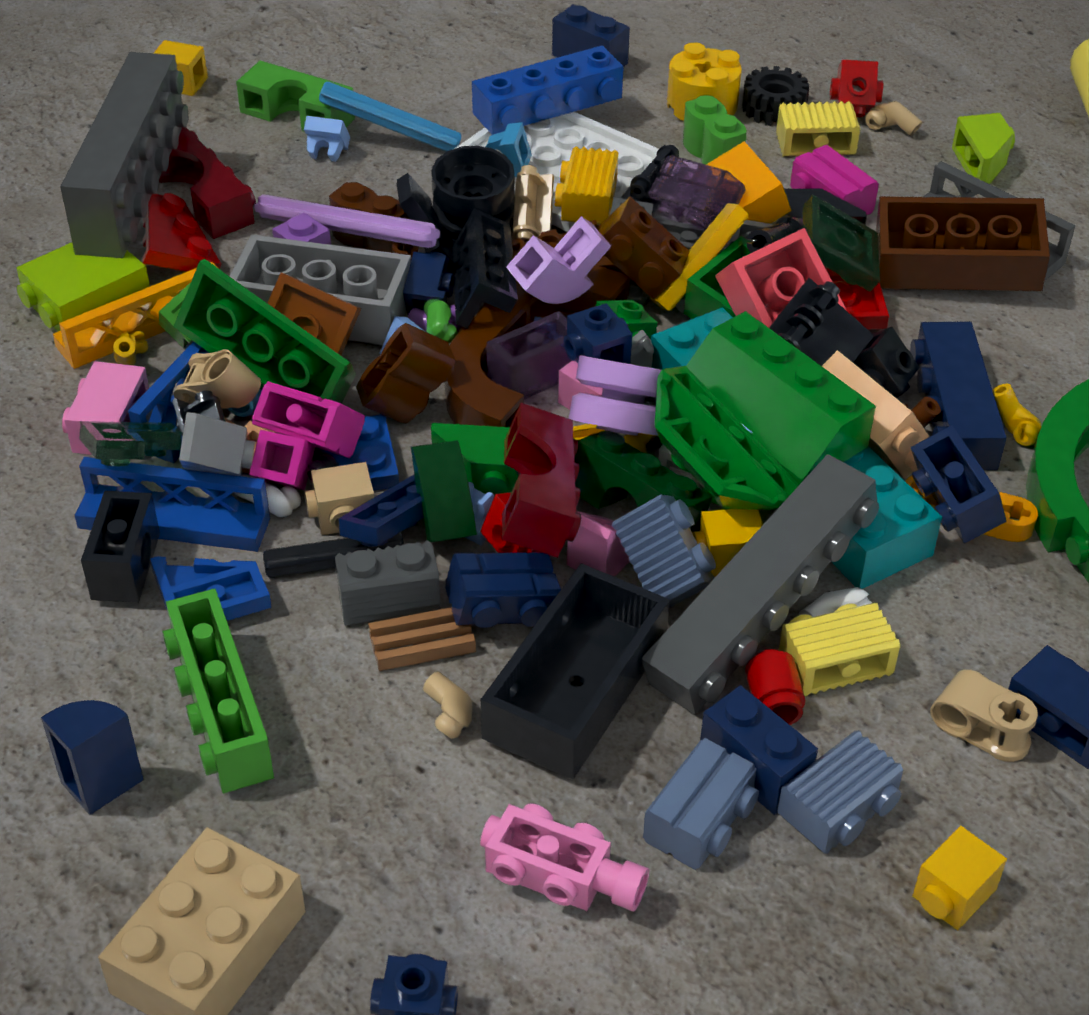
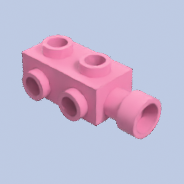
[480,804,650,912]

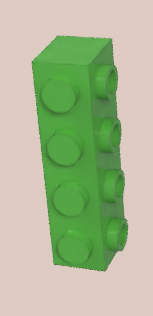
[162,588,274,794]

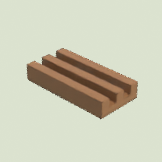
[368,607,476,671]

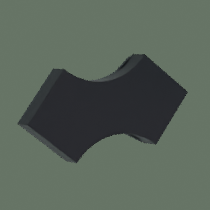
[396,173,454,273]

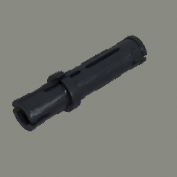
[747,216,815,253]

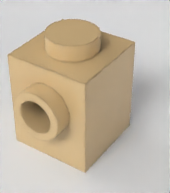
[305,462,374,536]

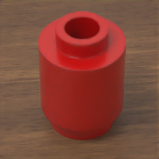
[745,649,806,725]

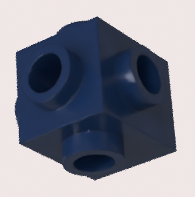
[563,303,632,364]
[370,954,458,1015]

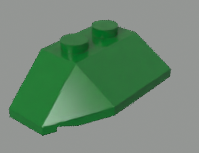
[654,366,799,510]

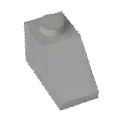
[179,412,255,476]

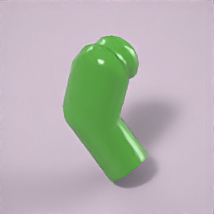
[424,299,457,343]

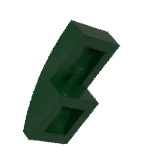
[411,440,477,542]

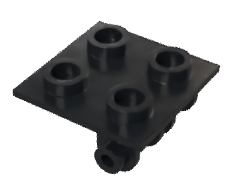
[769,278,874,366]

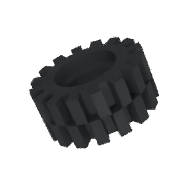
[742,66,809,126]

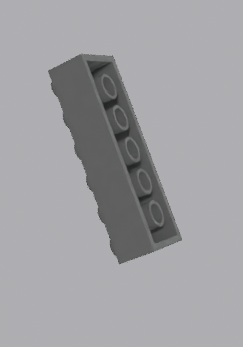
[60,52,189,258]

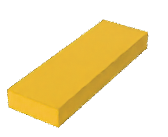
[650,203,749,311]

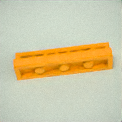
[53,262,218,369]

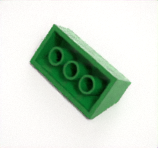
[173,259,356,404]
[686,311,876,485]

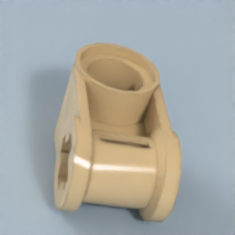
[173,349,261,409]
[930,669,1038,762]

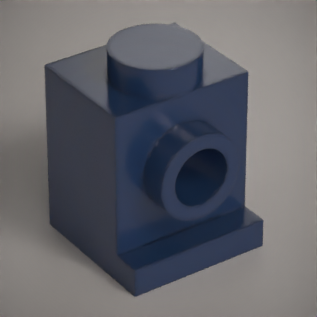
[403,252,454,314]

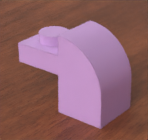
[506,216,611,304]

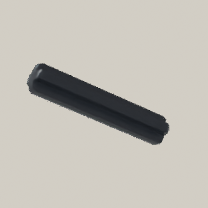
[263,532,404,578]

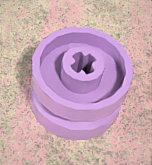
[569,355,662,436]

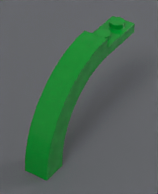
[1026,379,1089,583]

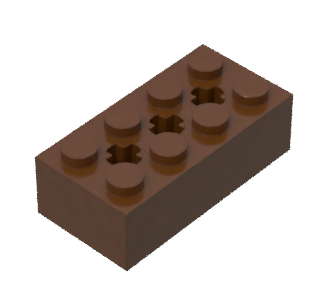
[876,196,1050,291]

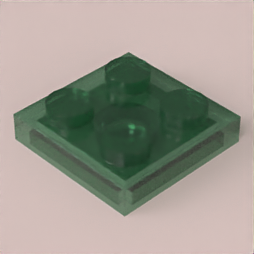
[803,194,880,292]

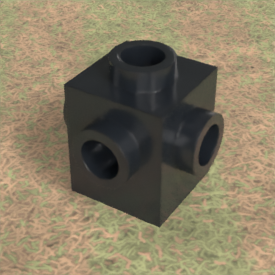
[853,326,920,398]

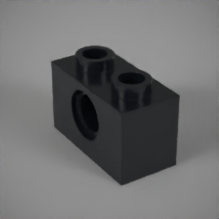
[81,491,160,603]

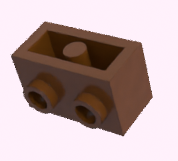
[599,197,690,299]

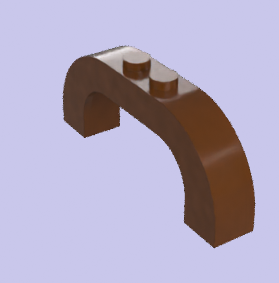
[445,265,630,427]

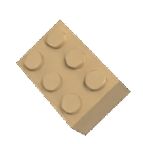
[98,827,305,1015]

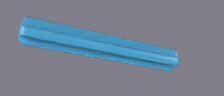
[319,82,462,151]

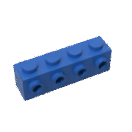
[472,45,624,135]

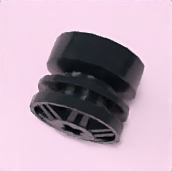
[431,145,515,244]

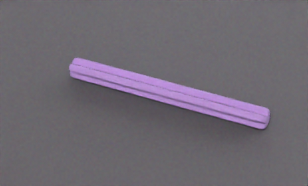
[254,195,440,248]

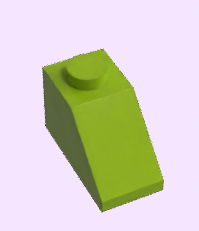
[952,113,1015,184]

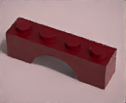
[159,127,256,240]
[502,403,581,558]

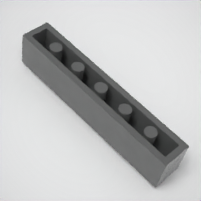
[641,454,879,715]

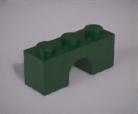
[574,430,712,533]

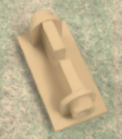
[512,165,554,243]

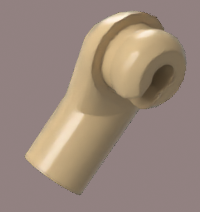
[865,101,923,136]
[423,671,473,739]

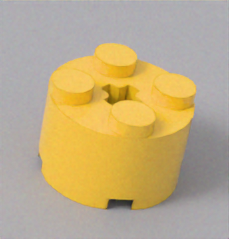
[667,42,742,121]

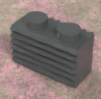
[335,540,441,625]

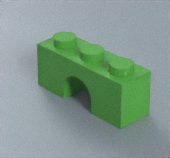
[236,60,355,132]

